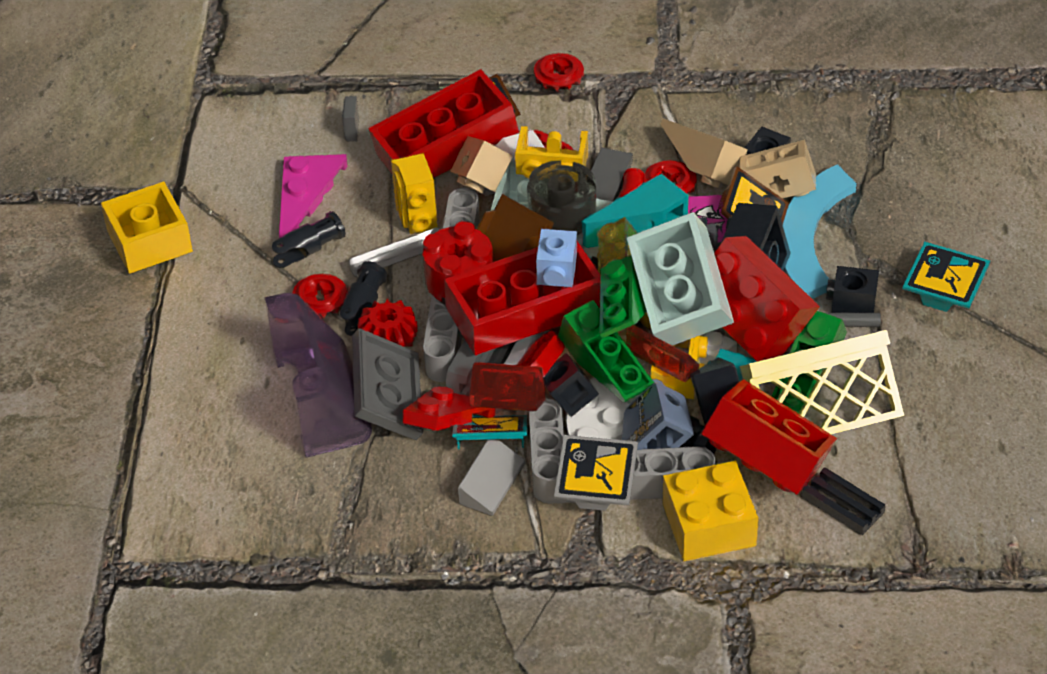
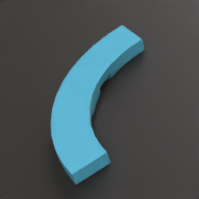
[783,164,857,299]

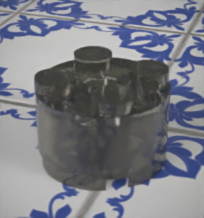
[527,160,596,235]

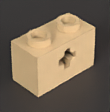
[450,136,513,193]
[740,140,816,198]

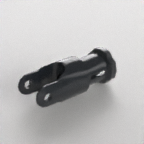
[272,211,346,268]
[340,261,387,336]

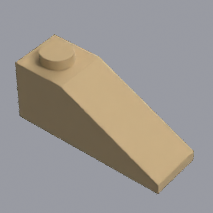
[660,119,748,188]

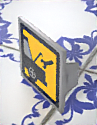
[554,435,638,511]

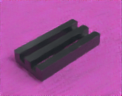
[802,467,886,535]

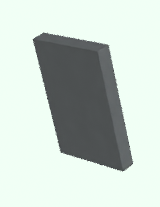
[352,328,423,440]

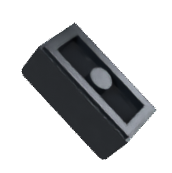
[690,357,739,426]

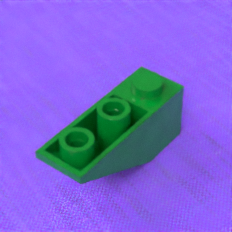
[600,255,647,338]
[558,300,654,403]
[771,311,847,414]

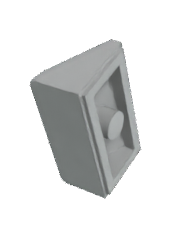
[458,439,525,516]

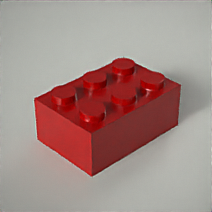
[714,236,820,362]
[701,379,837,495]

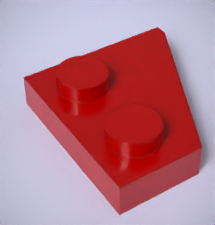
[403,386,496,431]

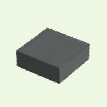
[342,96,359,142]

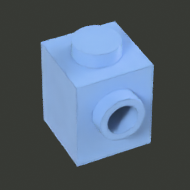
[536,229,577,287]

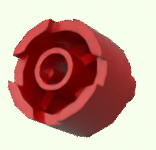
[422,221,493,301]

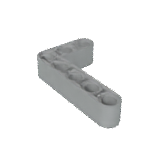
[529,398,715,504]

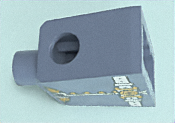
[622,379,694,450]

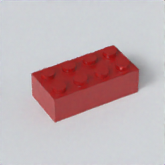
[368,69,519,178]
[444,241,601,355]

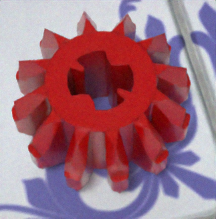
[358,298,418,347]

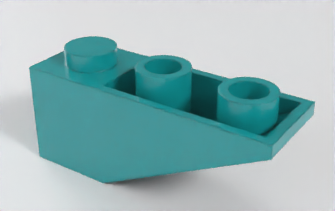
[582,174,689,248]

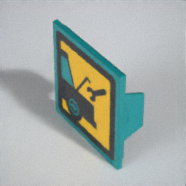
[902,241,991,312]
[452,415,528,449]

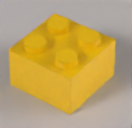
[101,181,193,274]
[663,461,758,562]

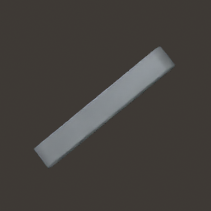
[423,187,480,382]

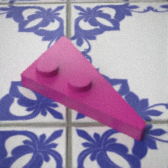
[279,154,348,246]

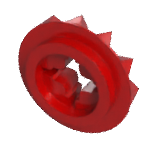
[534,53,584,91]
[644,160,697,194]
[292,274,347,319]

